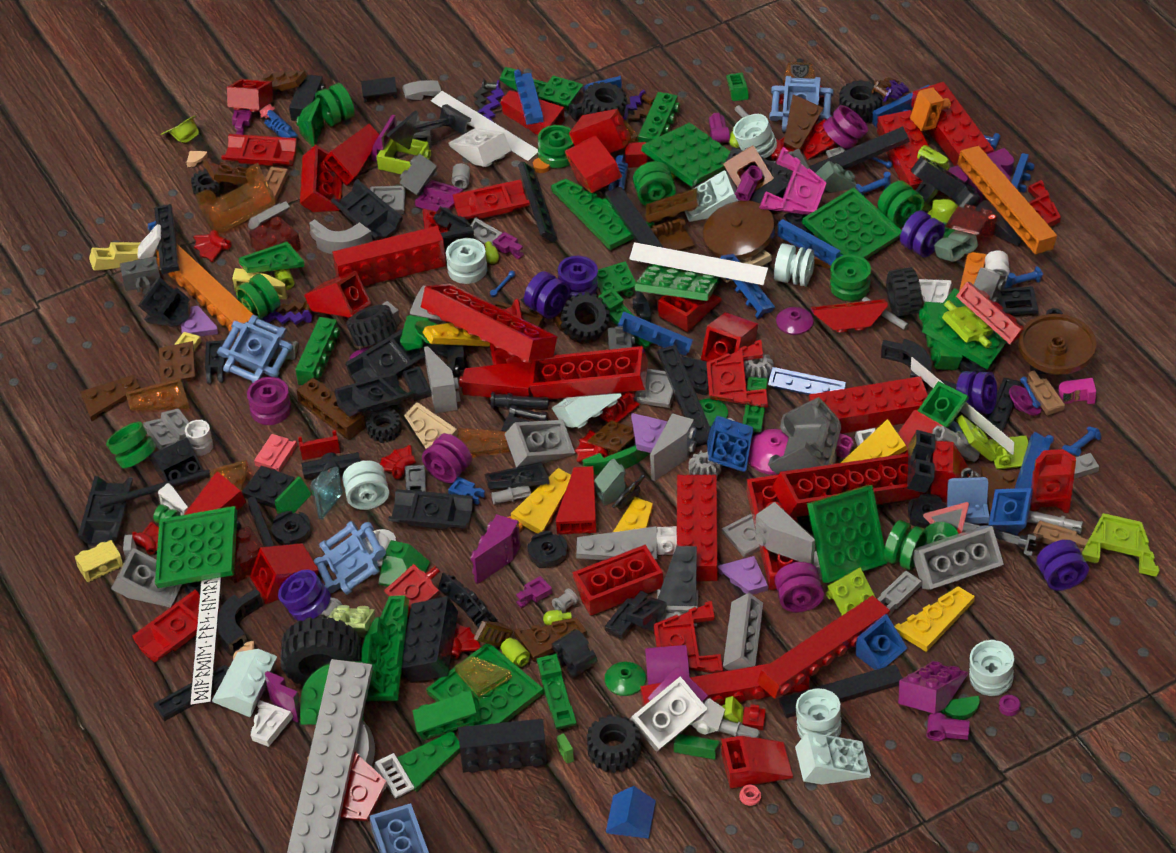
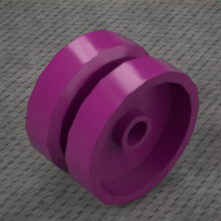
[823,105,868,150]
[247,377,292,425]
[422,433,472,483]
[774,562,824,612]

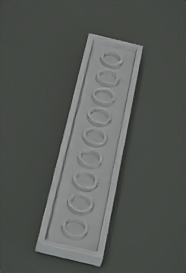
[287,659,373,853]

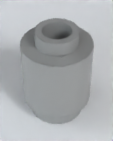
[452,163,470,189]

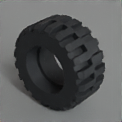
[280,617,361,687]

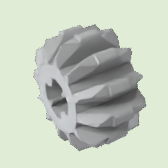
[744,353,773,379]
[689,451,721,480]

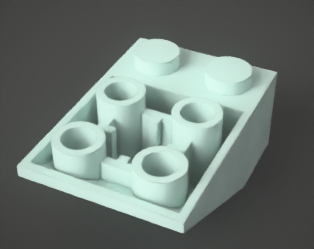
[685,170,740,222]
[552,393,622,428]
[795,732,871,784]

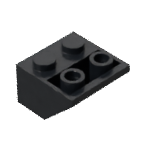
[149,437,203,482]

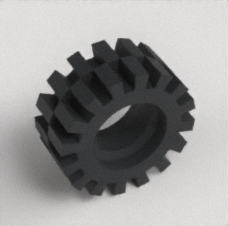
[191,169,224,200]
[366,407,401,443]

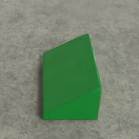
[400,315,430,351]
[275,476,311,515]
[674,734,720,759]

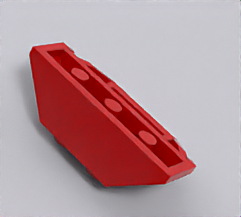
[811,299,888,332]

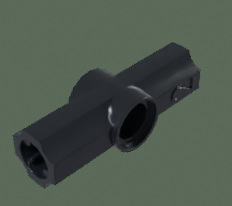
[301,452,360,479]

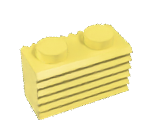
[75,540,123,582]

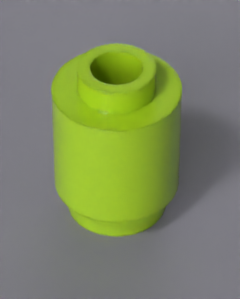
[500,638,530,667]

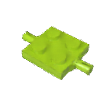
[942,300,994,348]

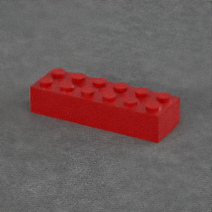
[911,81,994,166]
[877,110,944,196]
[332,226,446,286]
[529,346,648,399]
[809,376,928,434]
[677,475,717,581]
[747,475,800,590]

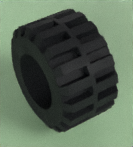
[839,80,883,123]
[582,82,627,118]
[886,267,922,316]
[561,292,609,343]
[346,305,398,346]
[587,714,640,773]

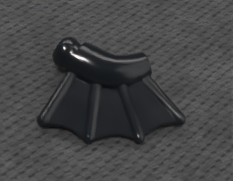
[612,474,645,509]

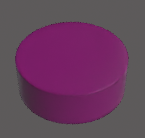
[999,695,1020,716]

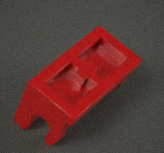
[298,430,340,460]

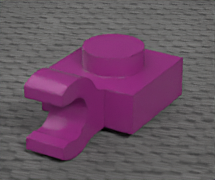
[232,110,252,135]
[492,232,524,259]
[516,576,552,608]

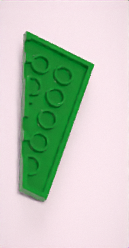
[551,178,654,250]
[361,595,409,701]

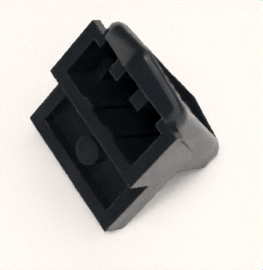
[138,277,191,327]

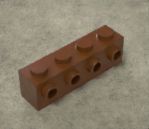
[296,378,366,441]

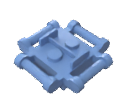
[769,76,834,132]
[217,315,294,383]
[314,521,386,595]

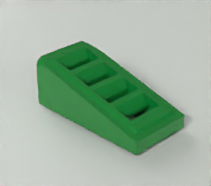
[726,73,749,101]

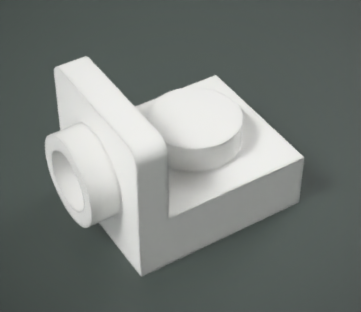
[657,526,677,555]

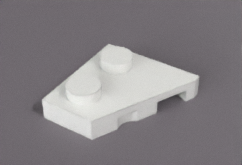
[919,279,952,304]
[251,700,293,747]

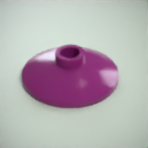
[776,307,813,335]
[1009,385,1041,416]

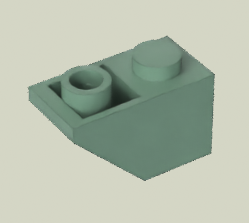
[816,161,857,193]
[594,459,626,506]

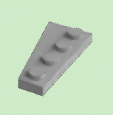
[576,526,657,560]

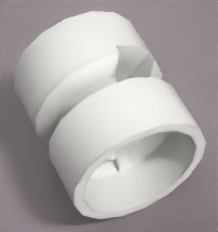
[985,251,1010,281]
[185,420,213,456]

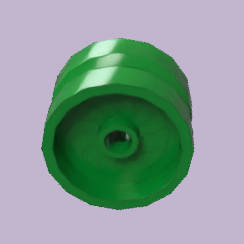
[315,82,355,127]
[538,125,574,168]
[633,161,676,206]
[877,180,924,227]
[830,254,871,301]
[236,274,281,320]
[106,422,156,468]
[883,520,928,571]

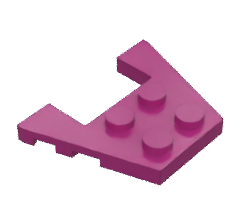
[759,147,827,215]

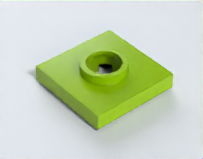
[957,415,997,461]

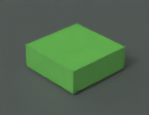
[557,733,574,764]

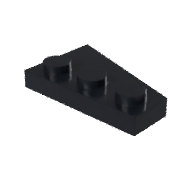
[658,546,697,606]

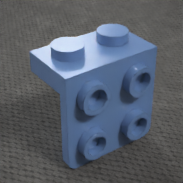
[947,477,989,524]

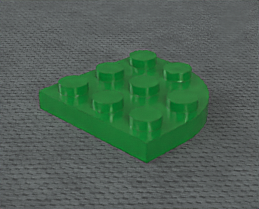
[300,661,364,724]

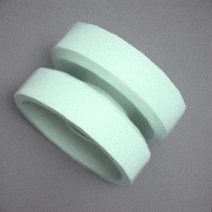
[446,238,487,284]
[342,461,389,510]

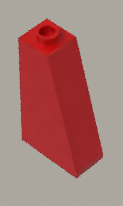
[501,90,565,135]
[324,123,379,186]
[459,361,532,397]
[556,466,596,535]
[184,472,247,515]

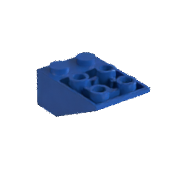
[707,416,753,472]

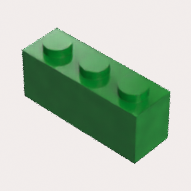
[412,691,482,740]

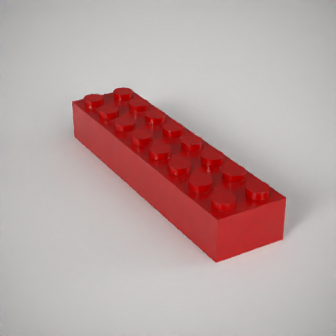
[421,284,558,363]
[772,453,925,518]

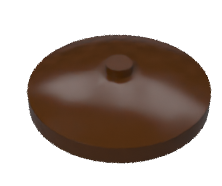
[703,201,775,260]
[1019,314,1096,374]

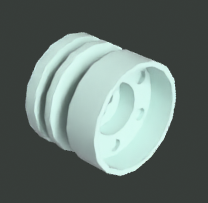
[733,114,777,158]
[774,243,814,287]
[969,640,1014,696]
[796,689,841,739]

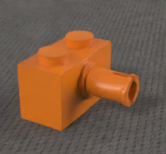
[910,88,951,131]

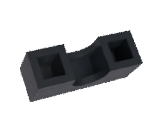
[907,430,935,493]

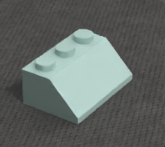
[212,649,277,717]

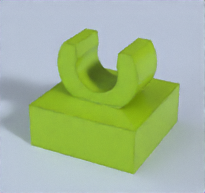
[721,696,744,723]

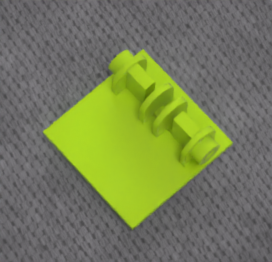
[988,435,1028,469]
[826,568,876,615]

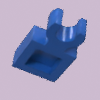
[448,477,485,504]

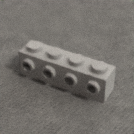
[723,593,763,671]

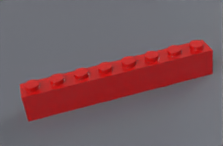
[757,595,890,699]
[640,663,809,707]

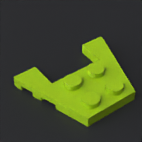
[1082,513,1159,577]

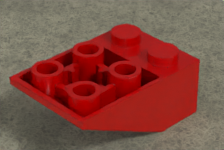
[658,294,721,332]
[721,736,793,788]

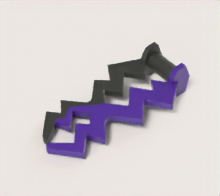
[473,79,505,122]

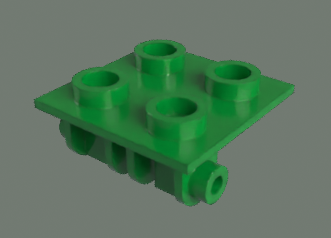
[538,75,583,110]
[597,261,636,297]

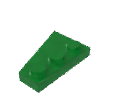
[239,242,305,273]
[397,731,460,793]

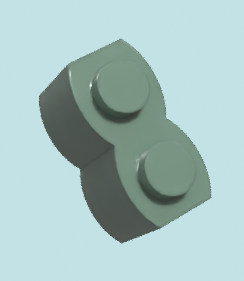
[934,230,978,261]

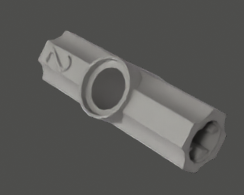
[932,426,980,462]

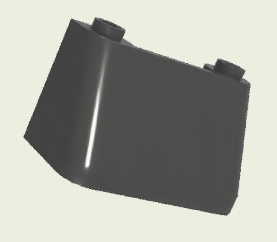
[768,397,841,474]

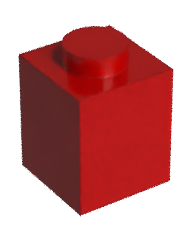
[625,142,650,168]

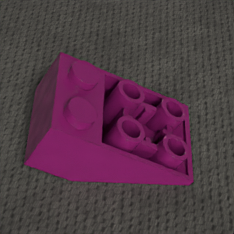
[471,514,521,584]
[898,661,968,714]

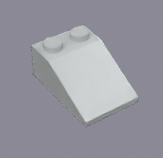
[448,128,511,167]
[630,676,707,752]

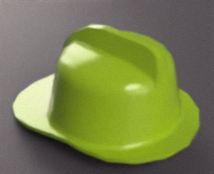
[160,115,199,142]
[927,199,970,225]

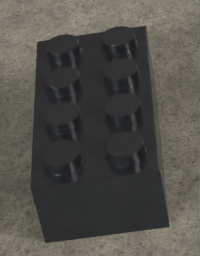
[401,596,458,683]
[458,719,547,773]

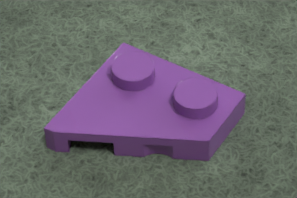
[181,306,218,336]
[631,413,667,453]
[718,556,768,595]

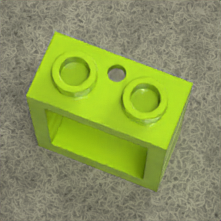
[377,139,431,174]

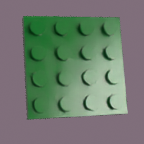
[641,122,731,187]
[802,187,902,259]
[635,263,721,301]
[922,288,1007,370]
[807,485,888,583]
[155,506,237,588]
[426,643,544,726]

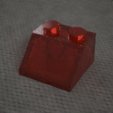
[946,204,998,237]

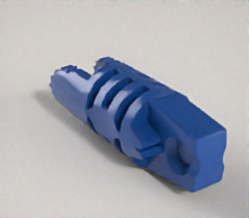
[264,110,298,139]
[609,155,628,191]

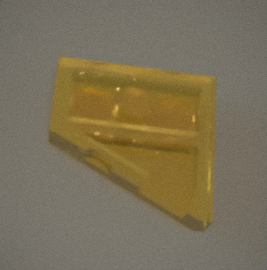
[455,656,512,697]

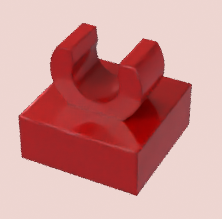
[742,704,766,731]

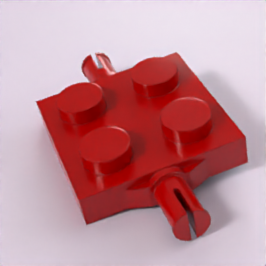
[384,564,440,618]

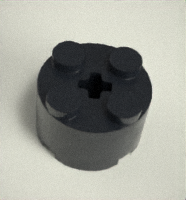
[551,629,598,679]

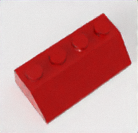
[300,144,342,212]
[572,544,663,616]

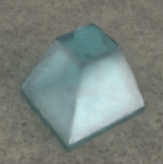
[310,467,343,520]

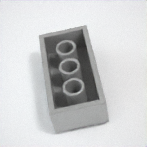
[912,526,1004,589]

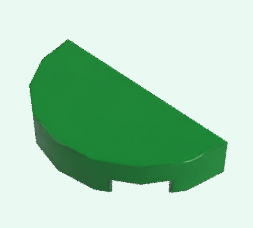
[941,696,979,720]

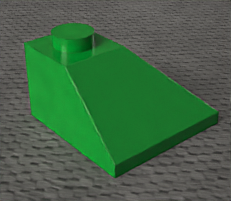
[296,98,324,147]
[917,381,969,428]
[379,540,430,587]

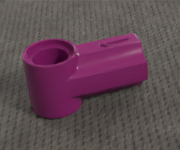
[709,113,730,143]
[734,166,763,201]
[926,713,970,741]

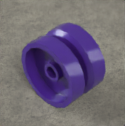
[900,210,945,257]
[557,256,598,300]
[524,271,570,319]
[956,371,997,414]
[1036,540,1089,591]
[278,570,331,621]

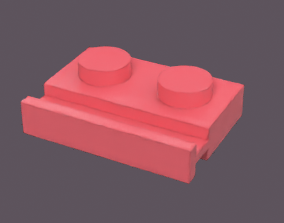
[254,434,297,472]

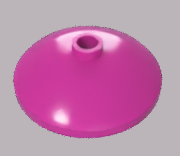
[748,429,789,475]

